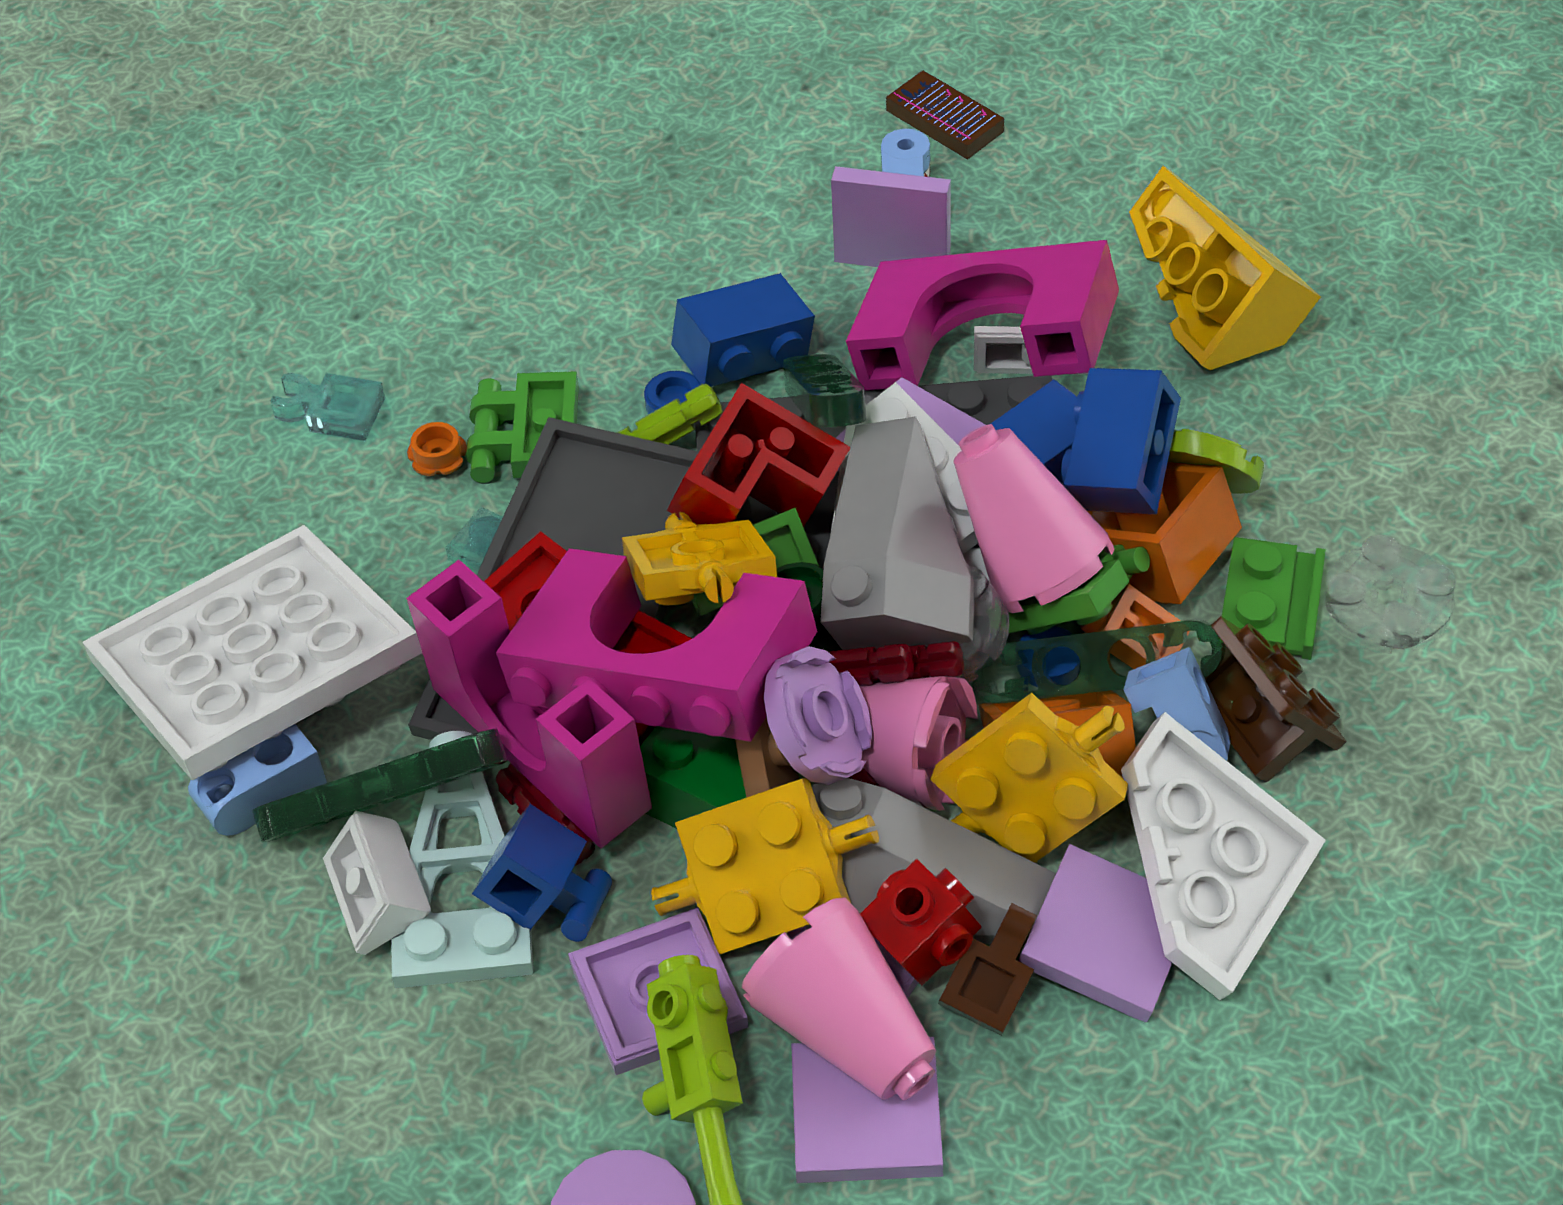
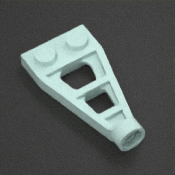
[391,731,533,989]

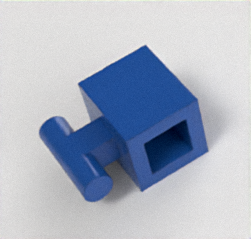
[472,804,612,942]

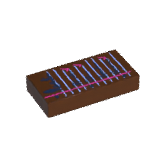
[886,70,1004,160]

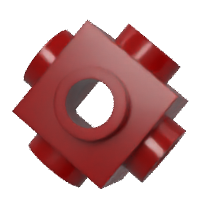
[860,858,982,986]

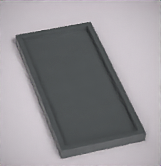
[408,417,699,760]

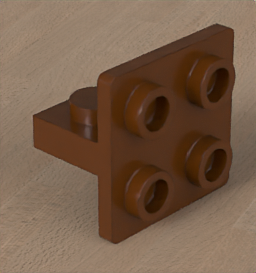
[1200,616,1347,782]

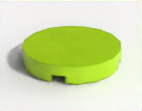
[1168,429,1264,494]

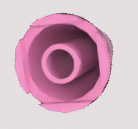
[953,424,1115,613]
[859,676,978,811]
[742,897,936,1100]

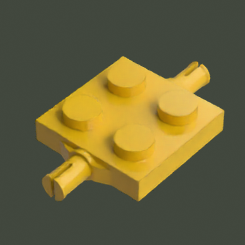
[622,512,777,605]
[930,693,1128,863]
[651,778,879,954]

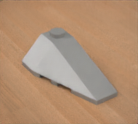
[821,417,975,650]
[806,778,1056,945]

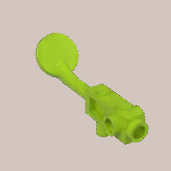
[642,955,743,1205]

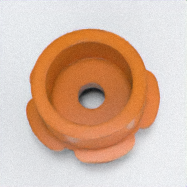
[407,422,467,477]

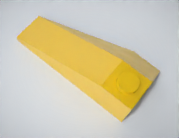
[1129,166,1321,370]

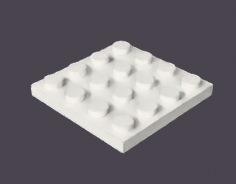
[83,525,422,781]

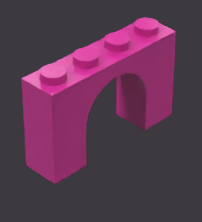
[846,240,1119,391]
[496,548,817,742]
[406,560,652,849]

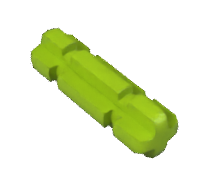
[617,384,723,445]

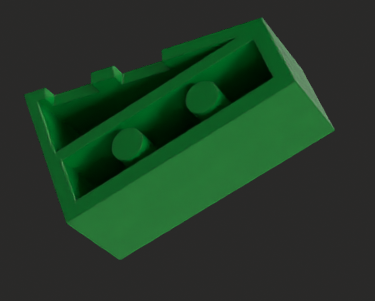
[640,726,747,829]

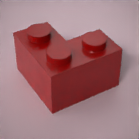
[666,383,850,527]

